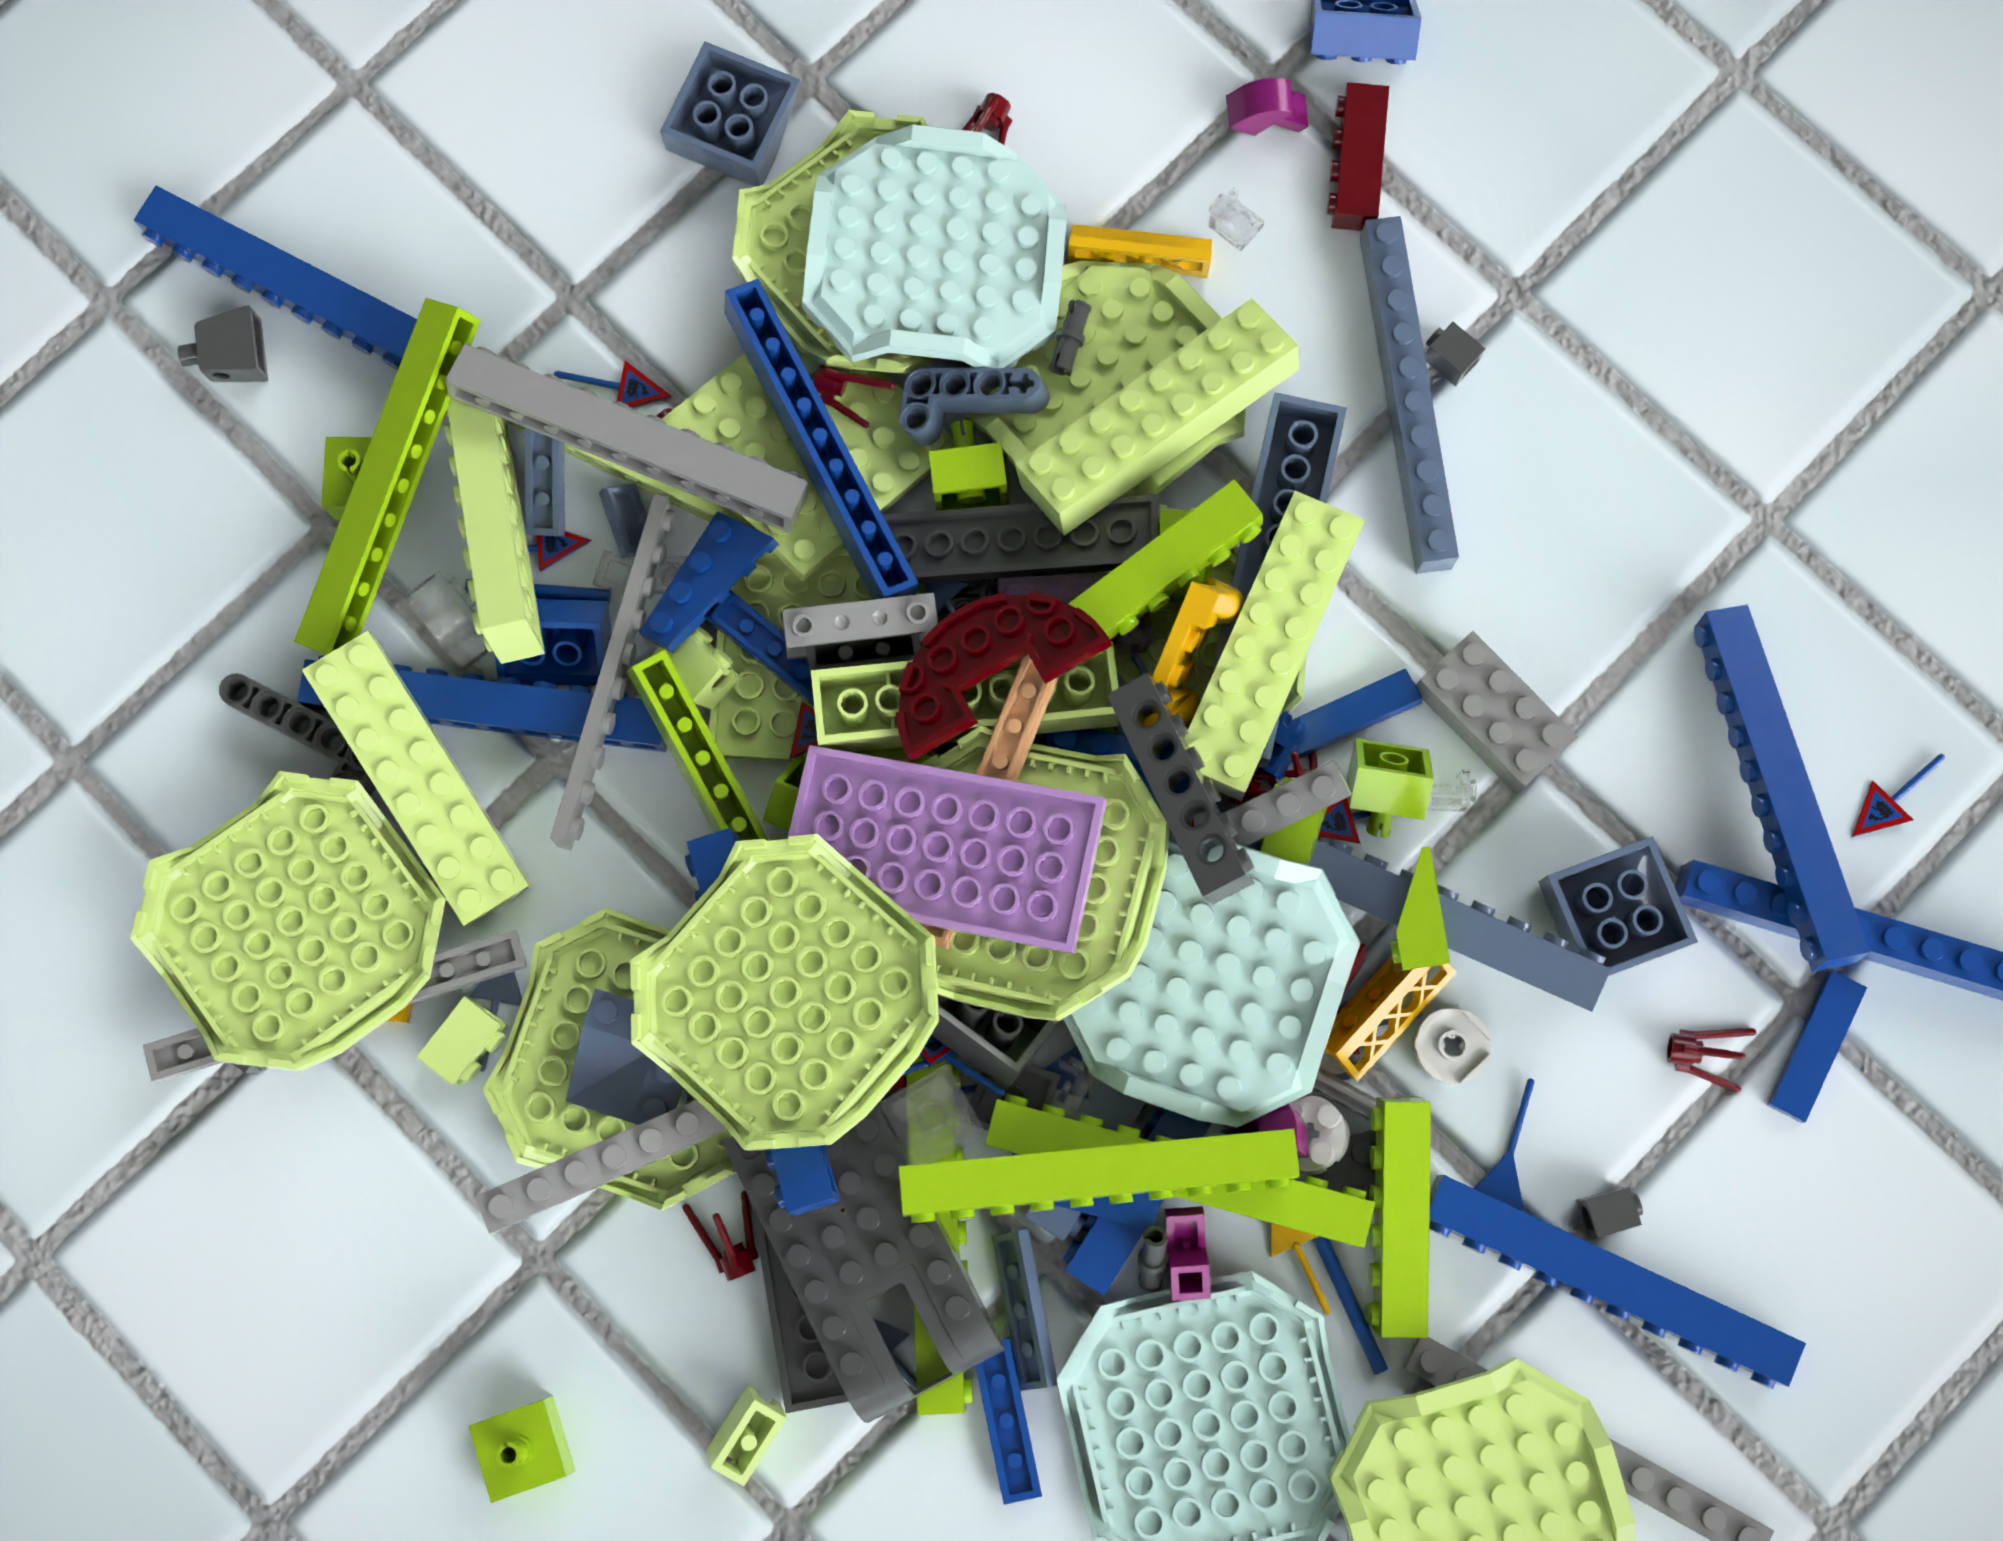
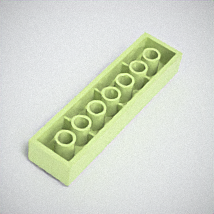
[1015,298,1299,536]
[444,398,545,664]
[1184,491,1365,801]
[302,631,532,926]
[811,641,1119,752]

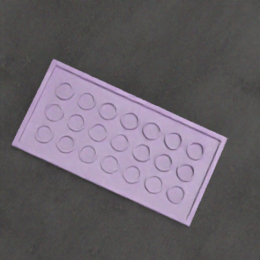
[787,745,1107,954]

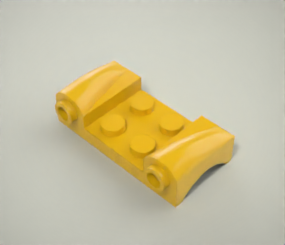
[1144,577,1244,727]

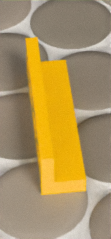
[1068,224,1212,278]
[1324,955,1456,1082]

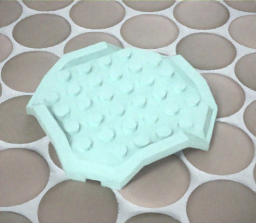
[802,124,1067,368]
[1063,829,1361,1127]
[1056,1270,1350,1541]

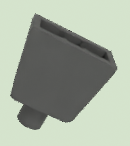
[178,305,268,382]

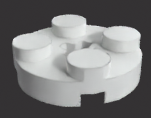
[1412,1008,1491,1085]
[1289,1096,1350,1175]

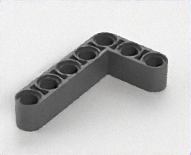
[219,673,376,797]

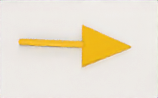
[1271,1223,1331,1315]

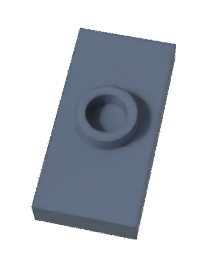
[599,484,647,559]

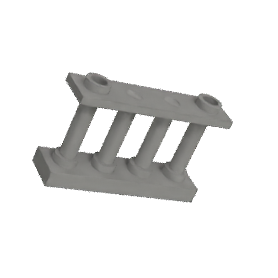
[782,593,938,659]

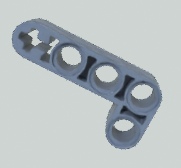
[899,368,1050,447]

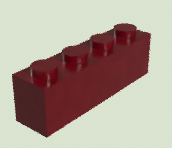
[1326,82,1390,231]

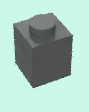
[1425,322,1486,386]
[1577,1187,1643,1238]

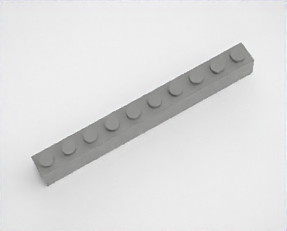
[445,344,808,533]

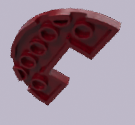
[896,592,1112,762]

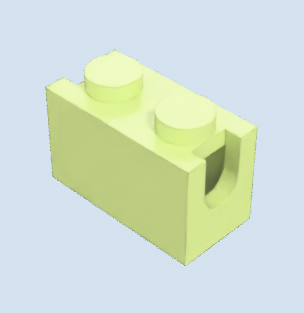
[652,626,740,710]
[417,996,508,1085]
[706,1384,787,1486]

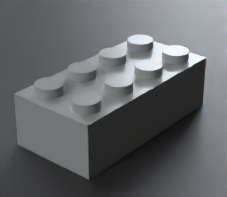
[1416,631,1578,795]

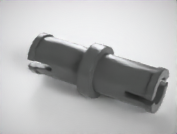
[1049,300,1092,376]
[1138,1226,1169,1292]

